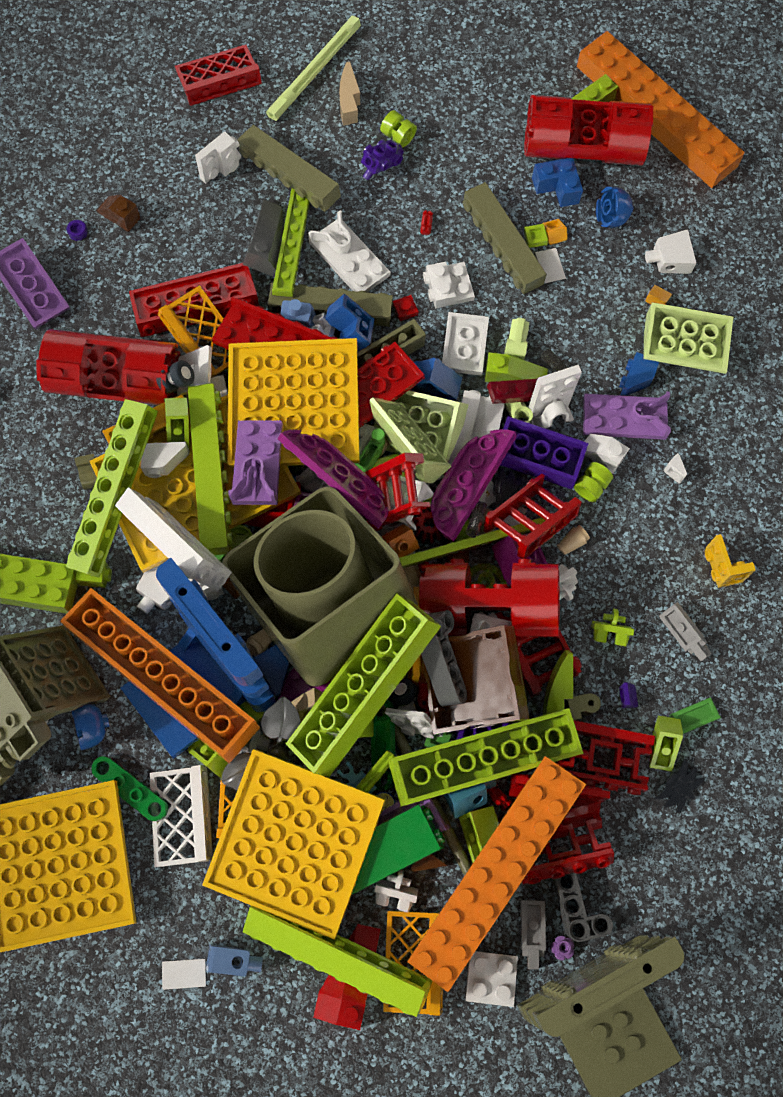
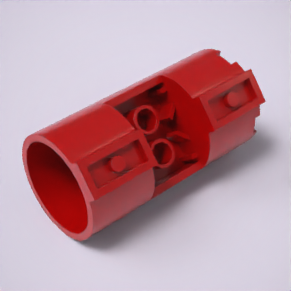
[524,95,654,166]
[36,329,181,405]
[419,559,560,637]

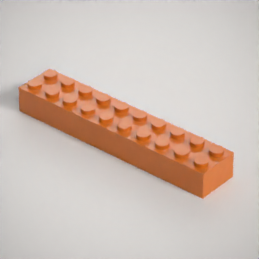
[576,31,745,188]
[60,588,260,764]
[407,756,586,992]

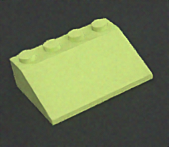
[644,302,733,374]
[374,390,469,462]
[370,397,451,484]

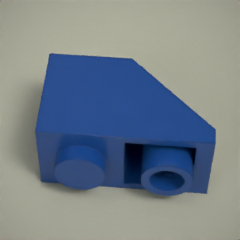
[619,352,659,396]
[254,645,290,700]

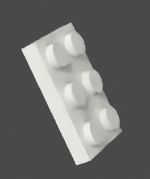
[442,312,489,376]

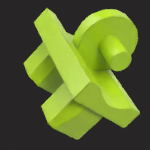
[591,608,634,646]

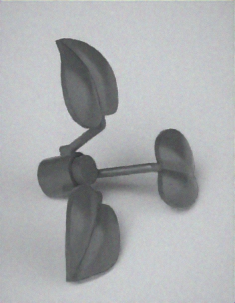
[221,696,327,790]

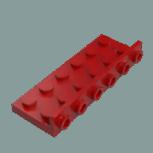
[129,263,259,337]
[212,297,338,350]
[358,342,425,428]

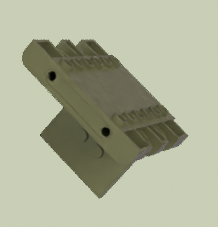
[0,625,111,785]
[517,935,684,1097]

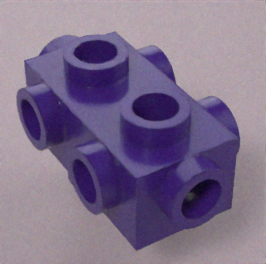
[361,139,404,180]

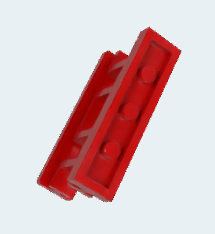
[556,720,655,795]
[522,803,614,884]

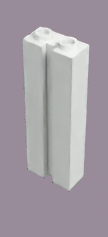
[446,390,505,522]
[115,487,232,591]

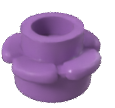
[551,936,574,960]

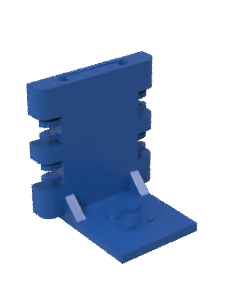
[120,558,276,759]

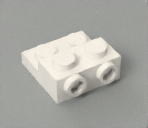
[195,131,241,184]
[423,262,475,309]

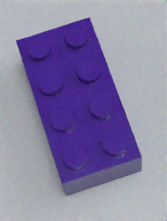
[500,416,589,490]

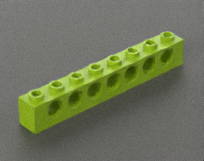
[66,399,158,578]

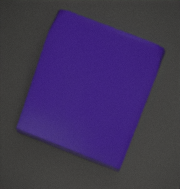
[619,682,638,709]

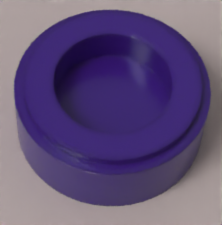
[66,220,88,241]

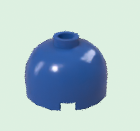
[596,187,633,228]
[72,704,110,750]

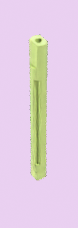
[266,16,361,121]

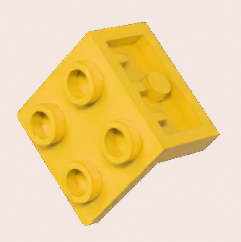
[705,534,756,588]

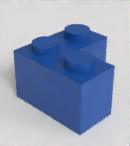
[532,158,583,207]
[325,293,374,352]
[410,358,462,400]

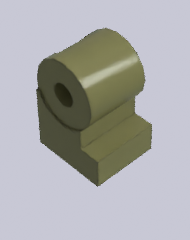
[74,454,97,490]
[564,693,601,721]

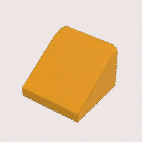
[542,219,567,245]
[645,285,672,305]

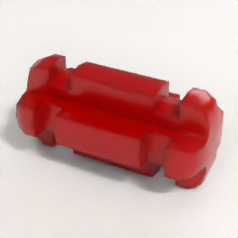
[420,210,433,235]
[487,787,511,811]

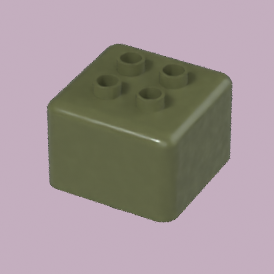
[222,487,418,686]

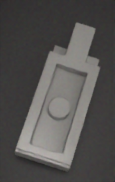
[659,602,712,661]
[520,900,546,970]

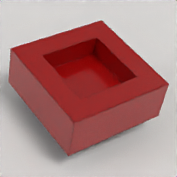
[392,295,419,321]

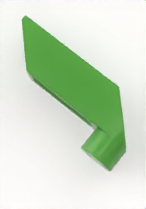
[355,428,385,472]

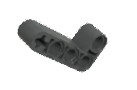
[421,610,467,706]
[551,847,613,942]

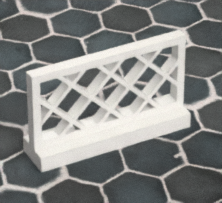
[150,765,213,867]

